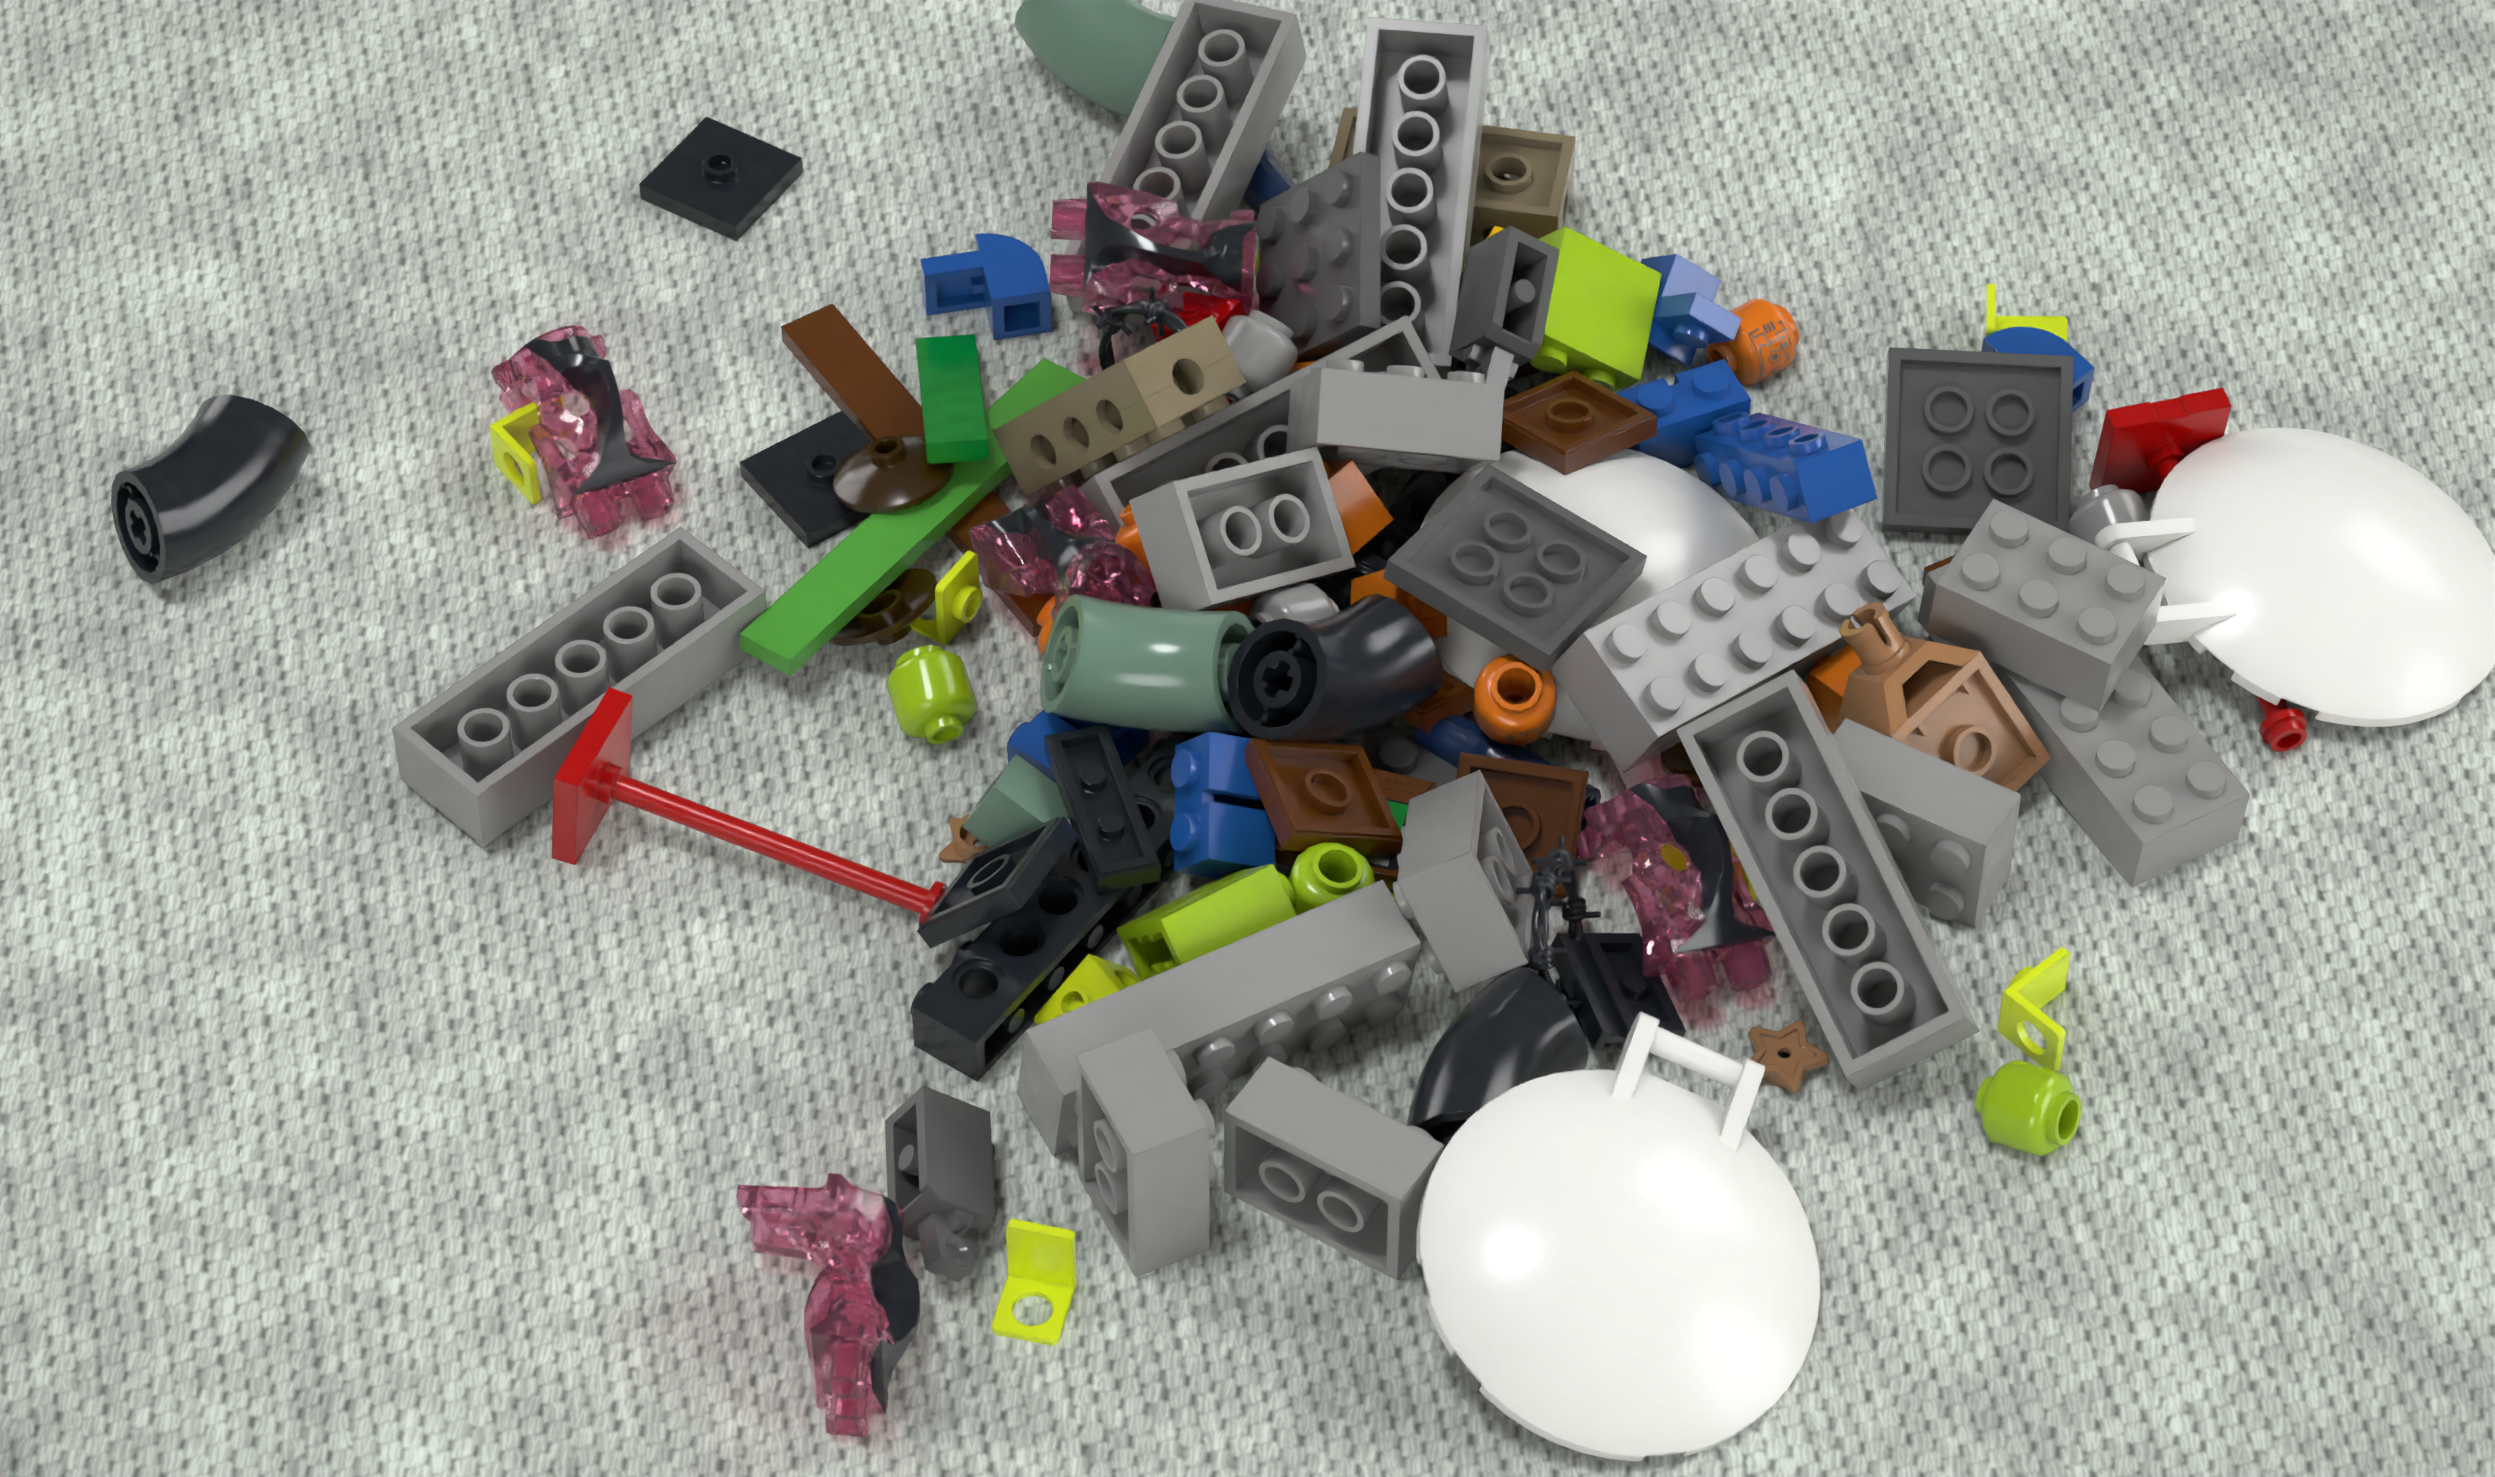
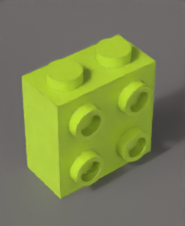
[1530,226,1662,392]
[1116,863,1297,981]

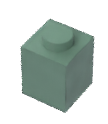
[962,754,1068,848]

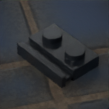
[1550,933,1686,1049]

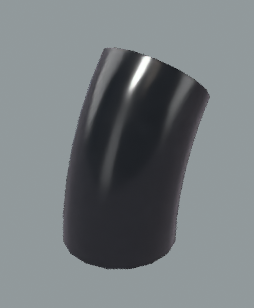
[111,395,311,585]
[1227,594,1443,743]
[1407,967,1589,1151]

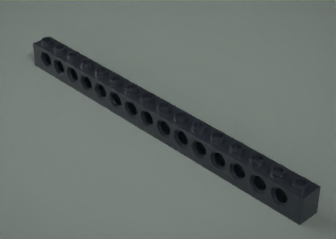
[910,385,1521,1082]

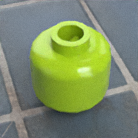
[886,645,978,744]
[1288,842,1375,915]
[1976,1060,2082,1156]

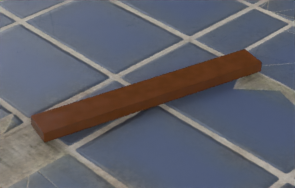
[781,303,1078,638]

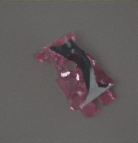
[1049,181,1256,316]
[491,325,677,539]
[968,485,1157,623]
[1577,774,1777,1003]
[736,1173,920,1437]

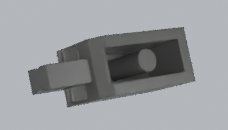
[1449,226,1559,392]
[885,1085,998,1282]

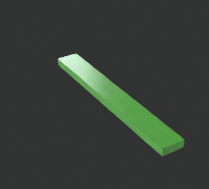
[740,358,1086,676]

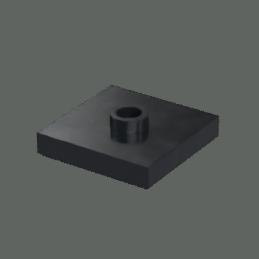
[639,116,803,242]
[740,411,872,548]
[917,816,1077,949]

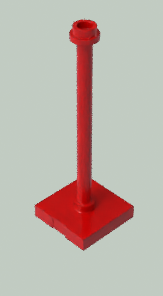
[2089,387,2307,752]
[552,687,947,924]

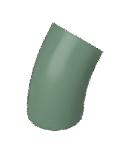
[1014,0,1176,117]
[1040,594,1255,734]

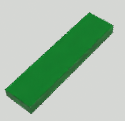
[915,334,989,464]

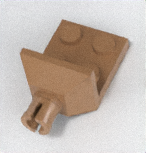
[1837,602,2051,792]

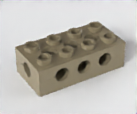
[1328,107,1576,247]
[992,315,1247,496]

